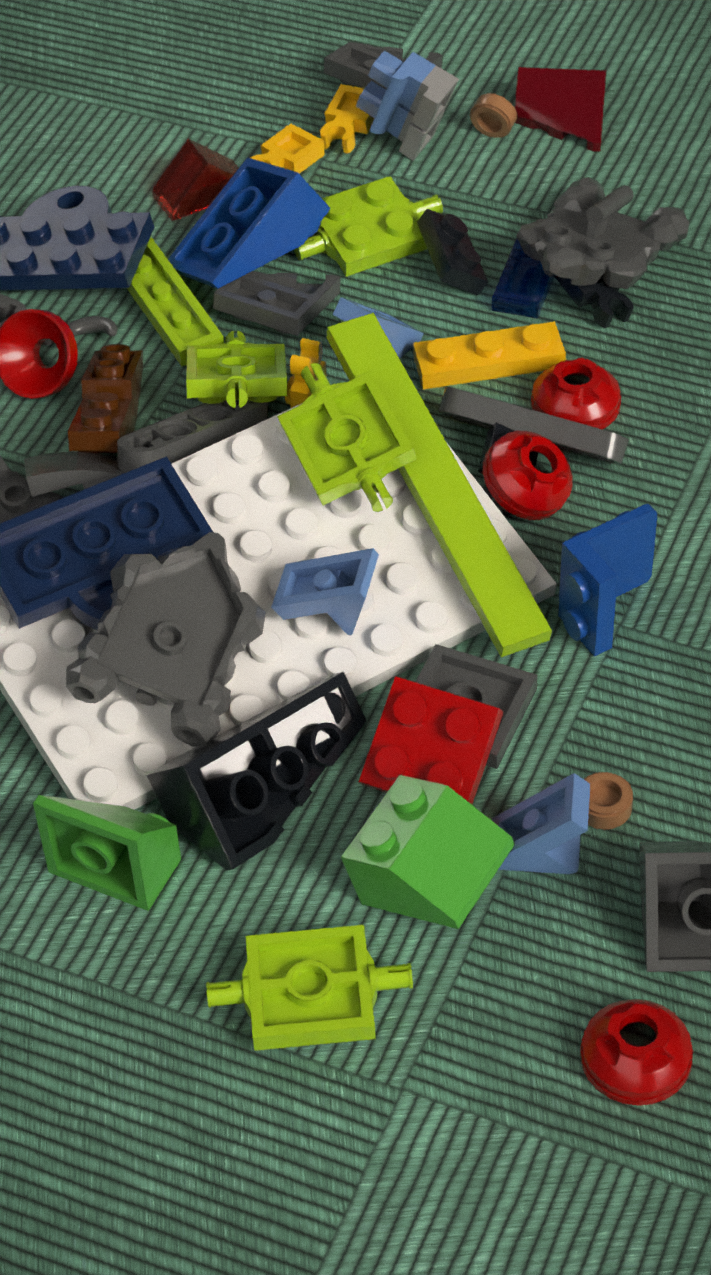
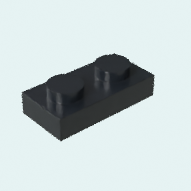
[417,209,488,295]

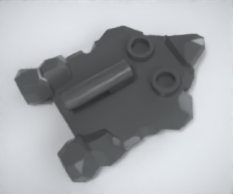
[516,177,689,289]
[66,532,266,747]

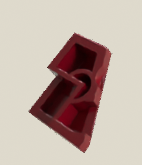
[515,67,607,152]

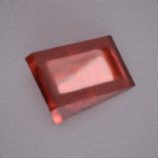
[152,138,239,221]

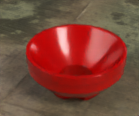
[0,309,78,399]
[531,358,621,429]
[483,431,573,520]
[580,999,693,1106]

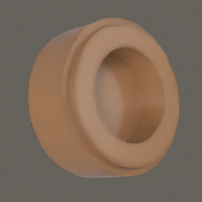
[470,93,517,138]
[584,772,633,830]

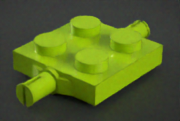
[294,176,443,277]
[186,331,287,408]
[277,363,417,512]
[206,925,413,1051]

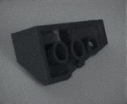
[146,671,367,870]

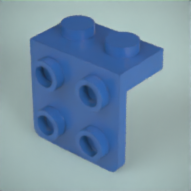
[558,504,658,657]

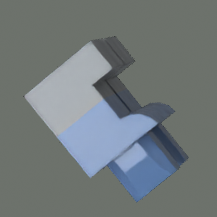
[356,50,459,161]

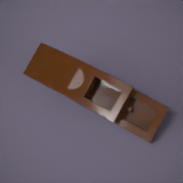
[68,344,143,453]

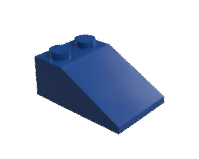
[168,157,331,289]

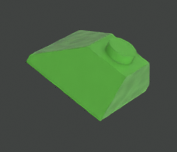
[33,795,181,911]

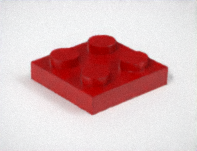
[358,676,504,804]

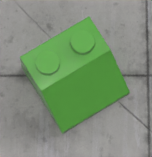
[341,775,515,929]

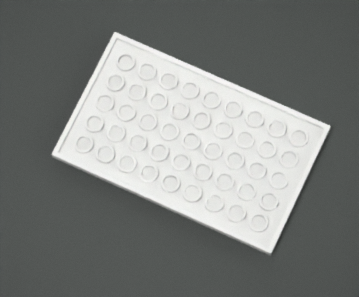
[0,403,557,810]

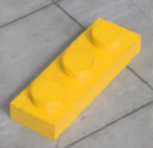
[413,321,566,390]

